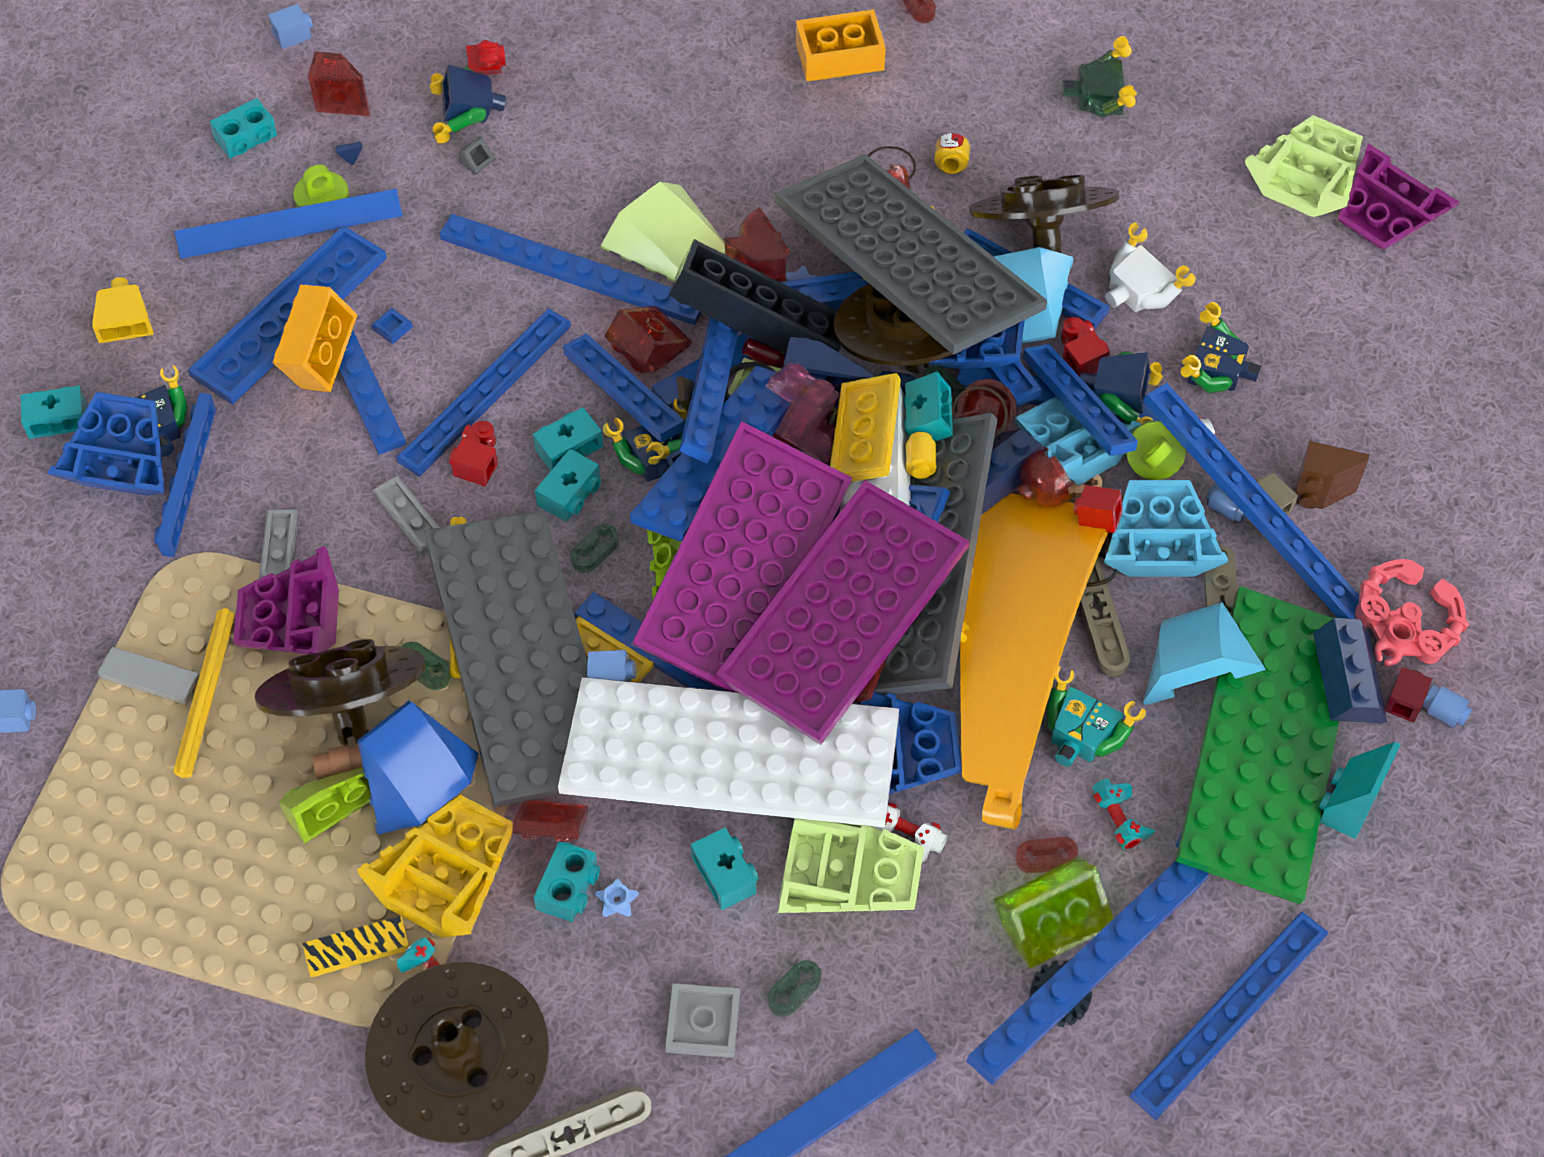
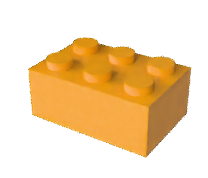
[796,9,886,82]
[273,284,357,392]

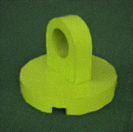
[293,165,350,207]
[1126,421,1186,480]

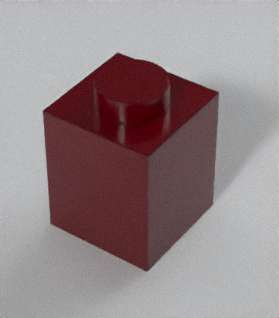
[1385,667,1432,723]

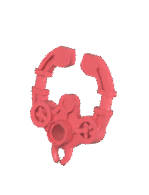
[1355,559,1469,667]

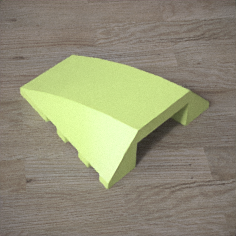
[1245,115,1363,217]
[601,182,739,282]
[778,818,924,913]

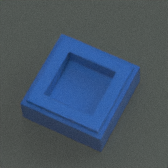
[371,308,413,344]

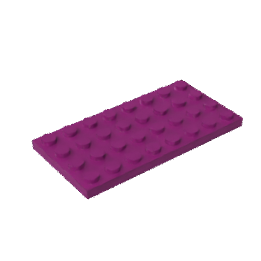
[632,421,852,693]
[716,480,969,745]

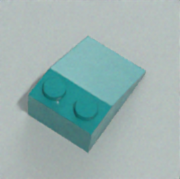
[1318,742,1401,839]

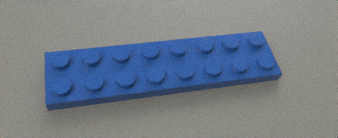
[188,225,387,405]
[630,366,809,542]

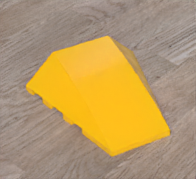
[357,794,516,938]

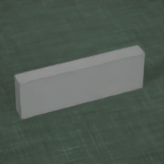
[372,475,440,555]
[259,510,298,579]
[98,647,199,704]

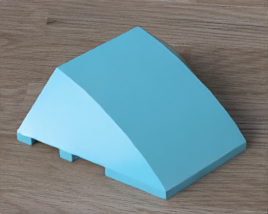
[994,247,1073,344]
[1015,397,1141,485]
[1104,480,1228,577]
[1143,602,1266,705]

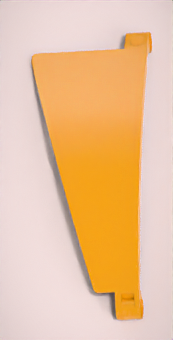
[960,493,1124,830]

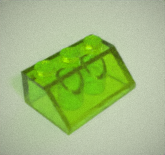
[993,857,1114,969]

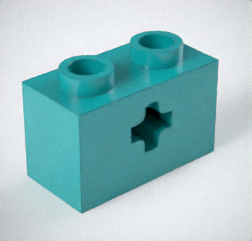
[903,372,953,441]
[20,385,87,439]
[532,407,604,471]
[535,449,602,522]
[690,827,759,911]

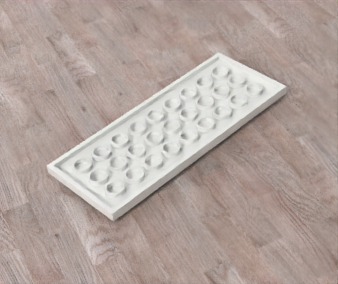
[558,677,899,827]

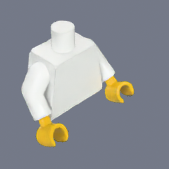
[1105,222,1195,312]

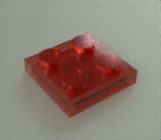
[512,801,588,842]

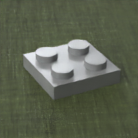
[665,983,740,1058]

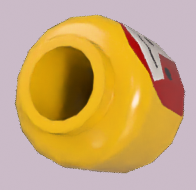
[934,133,971,174]

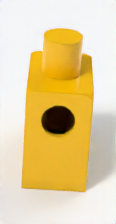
[92,277,154,343]

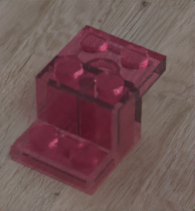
[766,363,840,465]

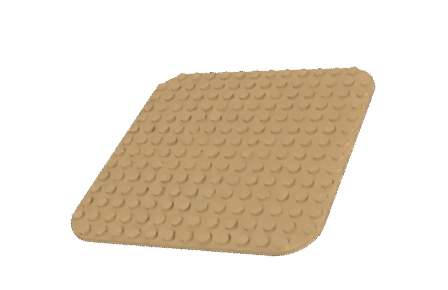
[1,552,508,1027]

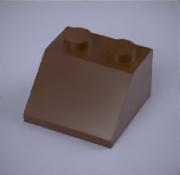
[1295,441,1370,509]

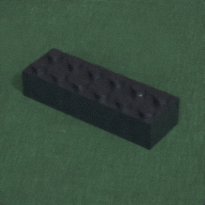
[668,239,841,356]

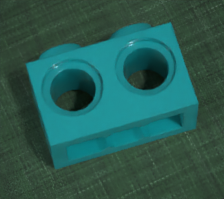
[209,98,277,159]
[533,840,601,923]

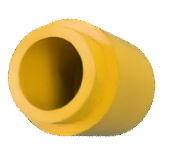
[905,432,936,479]

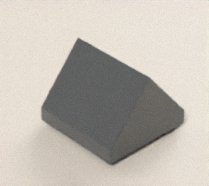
[459,136,495,174]

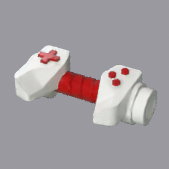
[873,802,948,862]

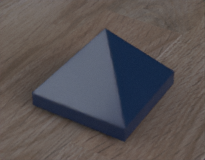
[335,142,363,165]

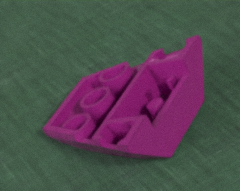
[1338,143,1459,250]
[233,546,339,654]

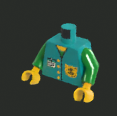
[1046,666,1146,767]

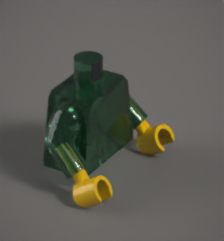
[1062,36,1137,118]

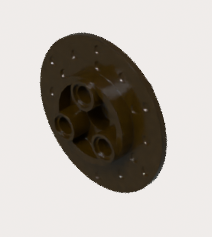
[969,175,1119,254]
[834,283,953,373]
[254,639,426,745]
[365,962,549,1144]

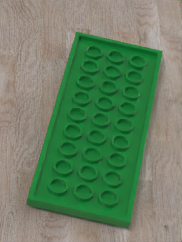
[1175,586,1339,904]

